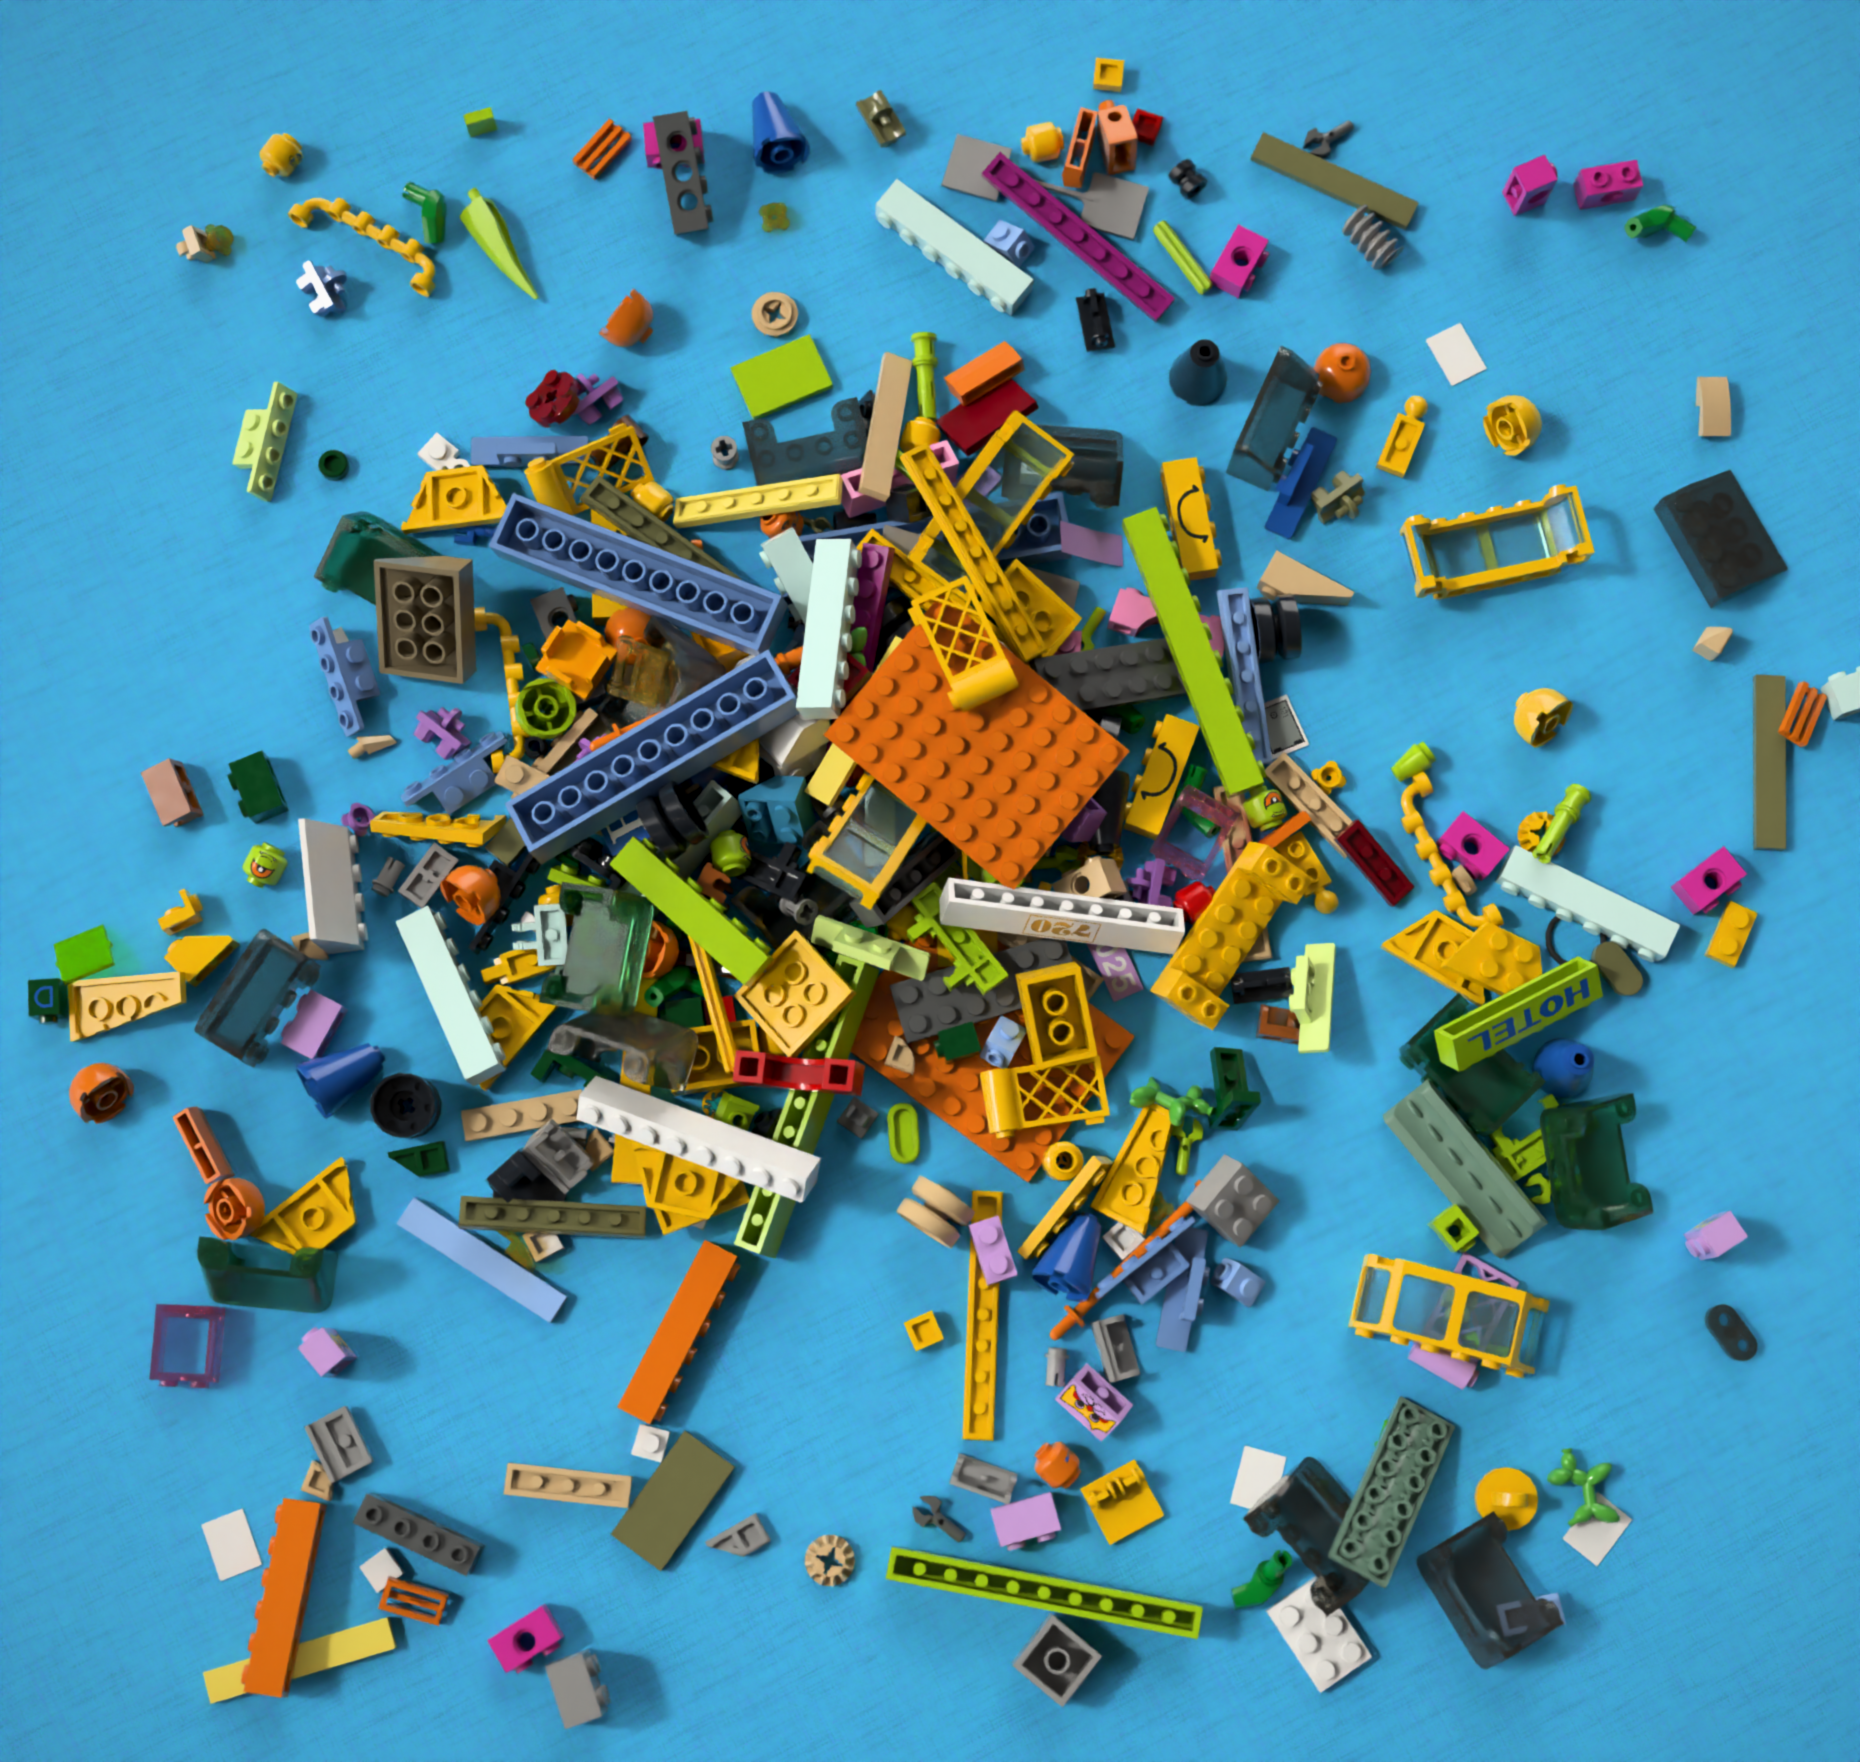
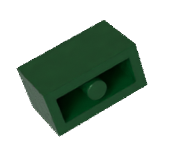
[227,750,289,824]

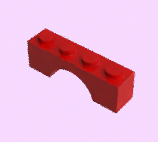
[732,1050,865,1096]

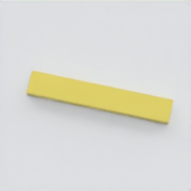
[673,474,843,529]
[804,636,903,808]
[203,1617,397,1704]

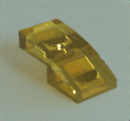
[497,1231,537,1272]

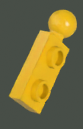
[1376,396,1428,478]
[1274,831,1338,914]

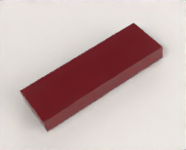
[1334,819,1415,907]

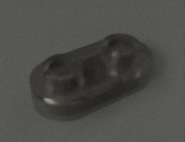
[1704,1304,1758,1361]

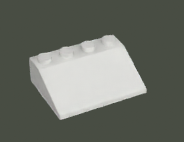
[298,818,368,954]

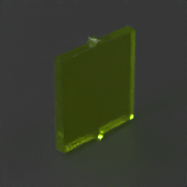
[53,924,115,986]

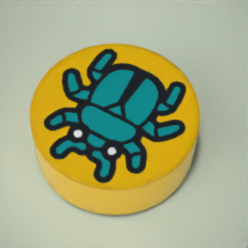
[702,1089,727,1118]

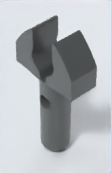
[1303,120,1354,159]
[912,1496,965,1543]

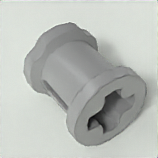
[711,436,739,470]
[780,894,818,925]

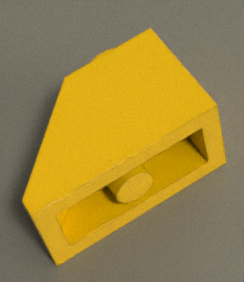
[164,936,240,987]

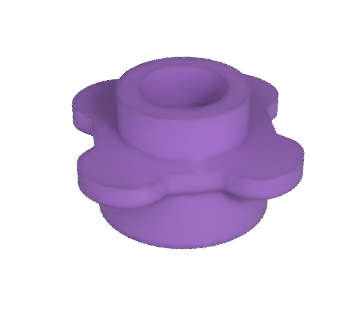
[341,803,376,837]

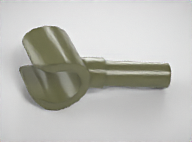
[802,516,834,533]

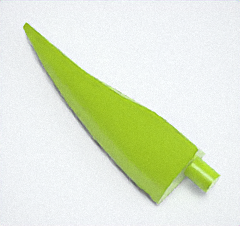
[460,188,539,300]

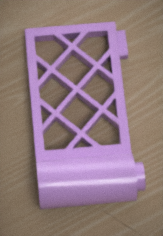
[1407,1252,1519,1390]

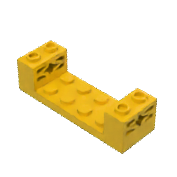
[1150,841,1314,1031]

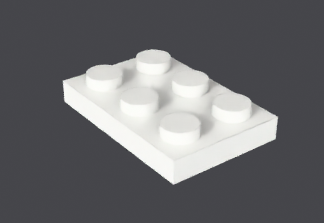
[1266,1575,1372,1693]

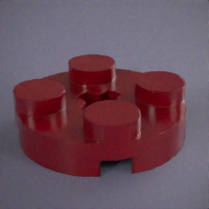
[525,370,581,428]

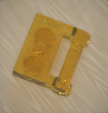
[606,635,670,709]

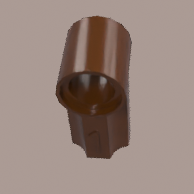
[590,415,649,470]

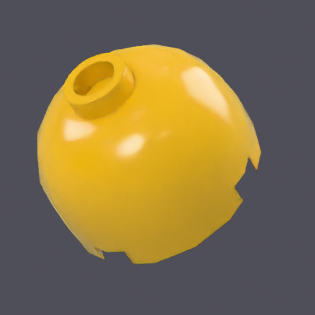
[1483,395,1542,456]
[1513,688,1573,748]

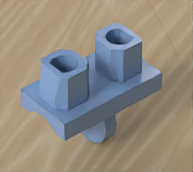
[296,260,347,317]

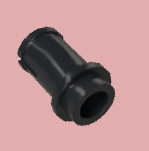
[524,736,548,759]

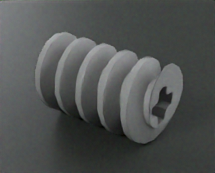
[1342,204,1404,270]

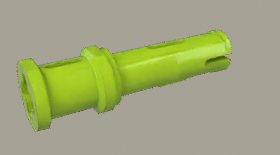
[911,332,938,421]
[1532,784,1592,864]

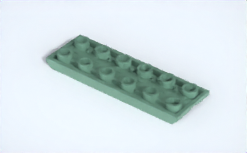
[1382,1078,1548,1259]
[1328,1396,1455,1589]

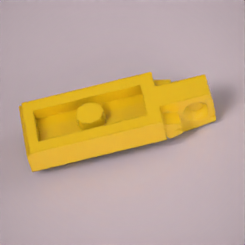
[480,949,567,986]

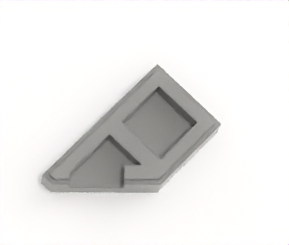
[705,1513,771,1557]

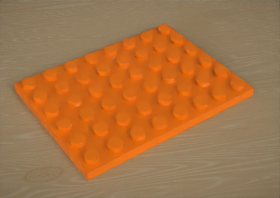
[824,595,1130,889]
[850,934,1135,1183]

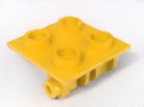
[1080,1459,1164,1545]

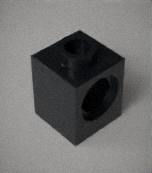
[885,484,933,523]

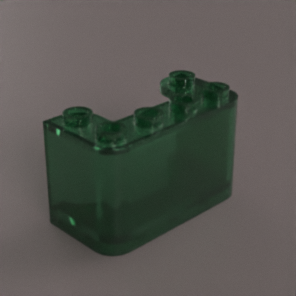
[1399,993,1546,1137]

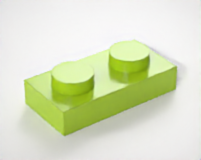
[547,863,610,900]

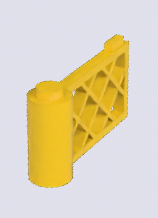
[525,423,654,516]
[908,575,1019,713]
[980,1055,1110,1139]

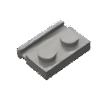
[304,1406,374,1483]

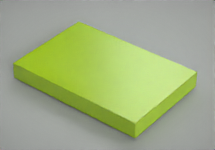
[730,334,833,421]

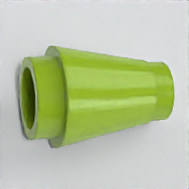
[1390,741,1436,782]

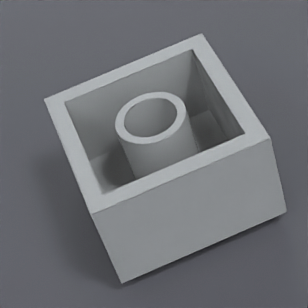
[1186,1154,1279,1248]
[1011,1612,1102,1707]
[545,1649,611,1729]

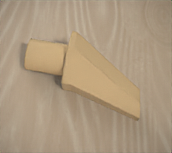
[347,735,397,760]

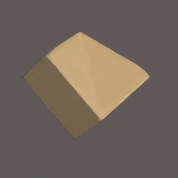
[1692,627,1733,662]

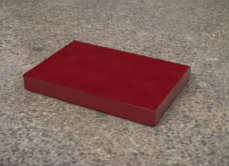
[935,378,1039,457]

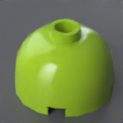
[515,678,576,740]

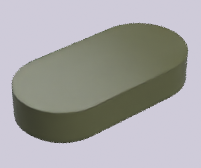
[1591,942,1643,996]

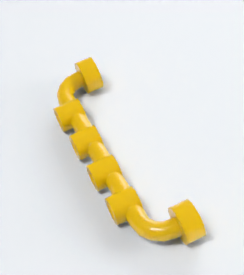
[288,198,436,297]
[474,607,531,774]
[1400,771,1504,928]

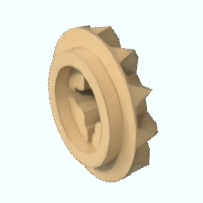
[752,292,798,338]
[805,1535,855,1586]

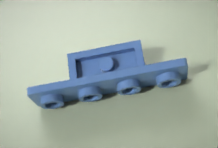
[471,436,589,468]
[309,616,381,737]
[400,731,508,815]
[1095,1216,1196,1305]
[1155,1227,1210,1352]

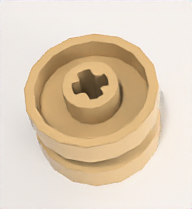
[896,1175,975,1249]

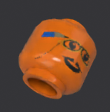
[760,511,804,539]
[1034,1442,1081,1488]

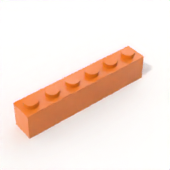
[617,1240,741,1425]
[241,1498,327,1698]

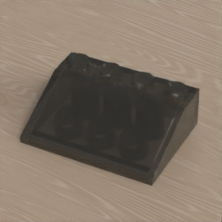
[1653,470,1788,608]

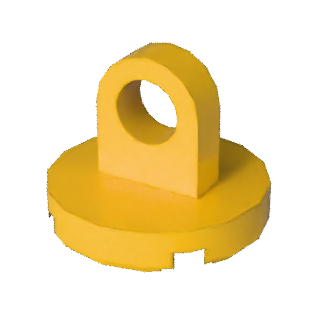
[1474,1467,1538,1531]

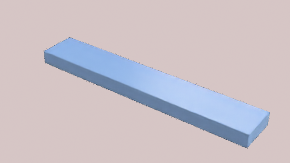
[1217,587,1272,765]
[396,1198,568,1323]

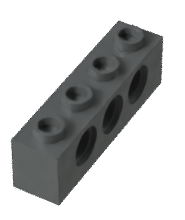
[653,111,714,235]
[530,587,611,713]
[849,831,962,928]
[353,1493,485,1576]

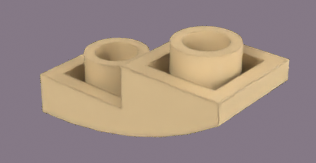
[1695,377,1731,436]

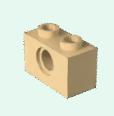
[1052,856,1127,900]

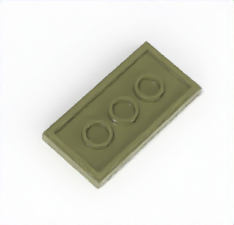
[611,1430,735,1571]

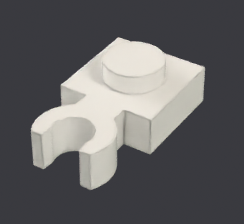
[417,432,470,471]

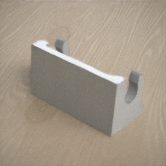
[398,843,459,909]
[522,1119,595,1194]
[1090,1314,1140,1383]
[949,1453,1018,1505]

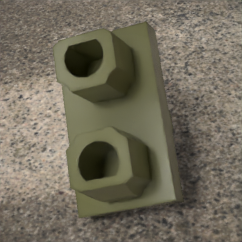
[856,90,906,148]
[1311,470,1365,524]

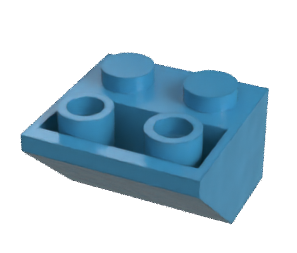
[738,775,816,845]

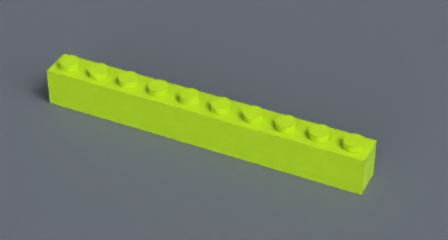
[1122,507,1266,799]
[734,954,880,1259]
[886,1546,1203,1639]

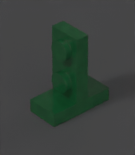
[530,1023,610,1088]
[1208,1047,1261,1130]

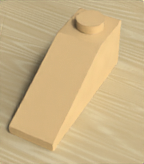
[1256,550,1354,605]

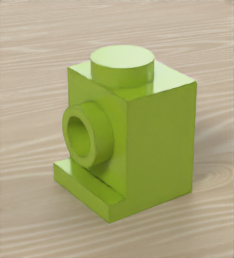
[713,1092,760,1131]
[1427,1204,1479,1253]

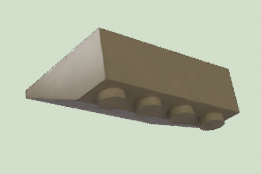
[374,556,477,684]

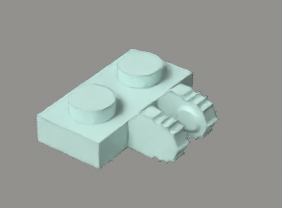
[511,903,570,966]

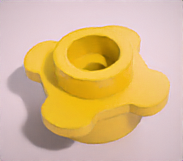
[1311,761,1346,795]

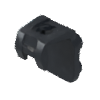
[568,837,627,911]
[485,1148,567,1204]

